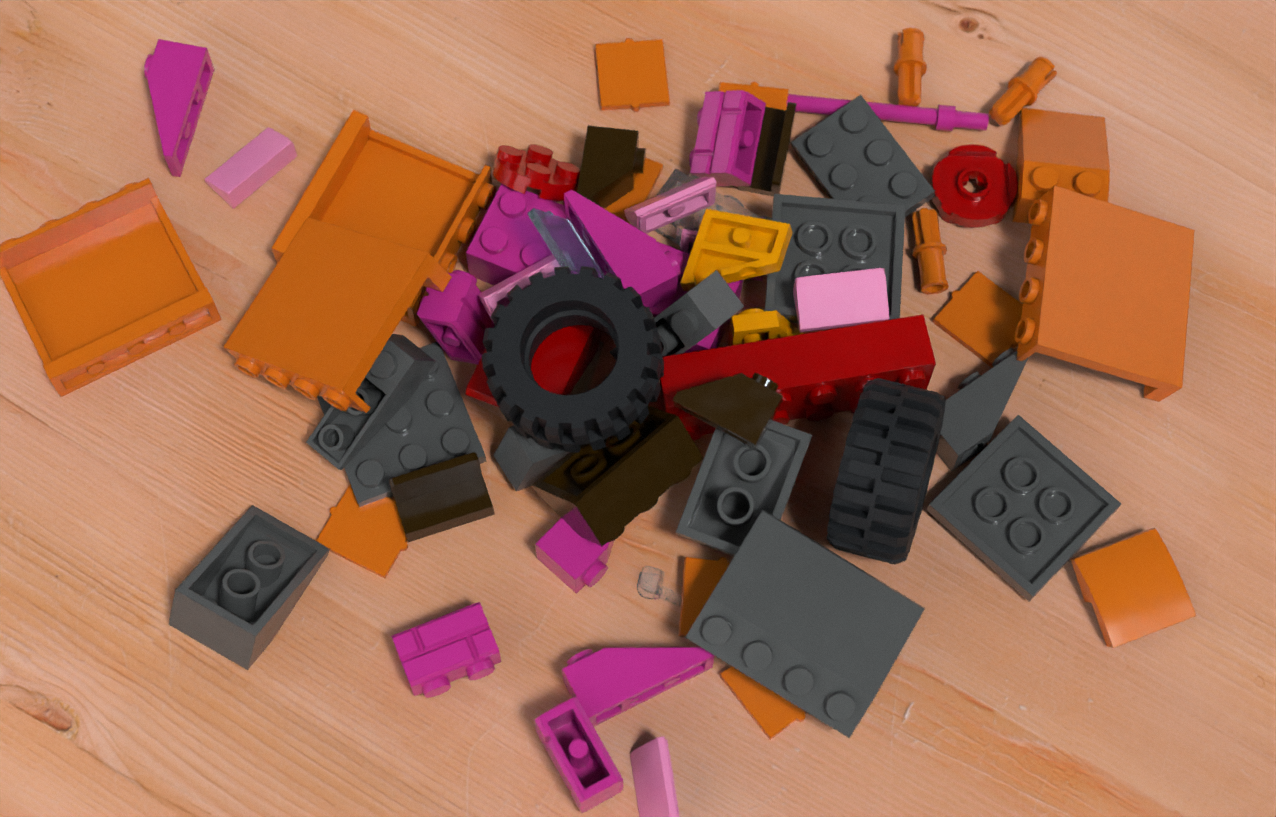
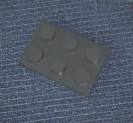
[791,95,935,217]

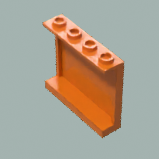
[272,110,496,327]
[0,178,222,397]
[1015,185,1195,402]
[223,217,452,413]

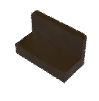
[737,102,797,197]
[389,452,495,542]

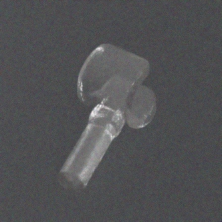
[637,566,682,608]

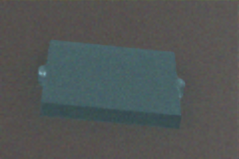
[527,208,605,279]

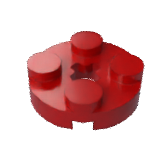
[493,144,581,201]
[930,144,1018,228]

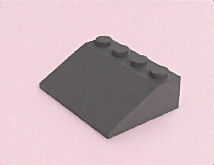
[686,510,925,738]

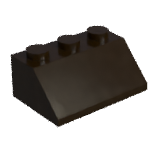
[532,406,704,546]

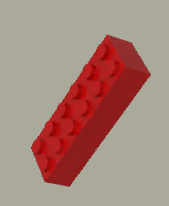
[656,314,936,441]

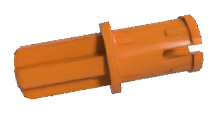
[894,28,927,107]
[989,57,1057,126]
[912,208,949,294]

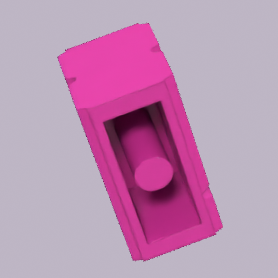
[689,90,766,186]
[417,270,494,365]
[392,602,501,698]
[534,696,623,814]

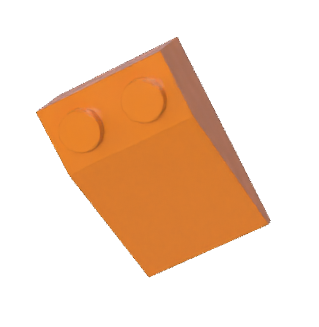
[1012,108,1110,224]

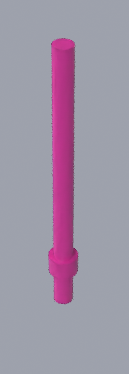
[787,94,989,131]

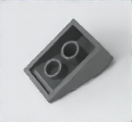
[676,420,812,557]
[169,505,330,670]

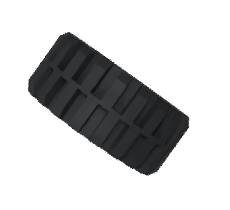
[482,266,664,453]
[827,378,946,565]

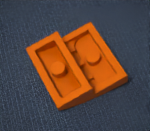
[1070,528,1196,648]

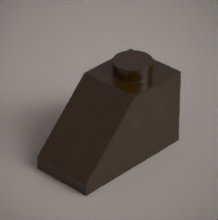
[577,125,646,209]
[673,372,783,450]

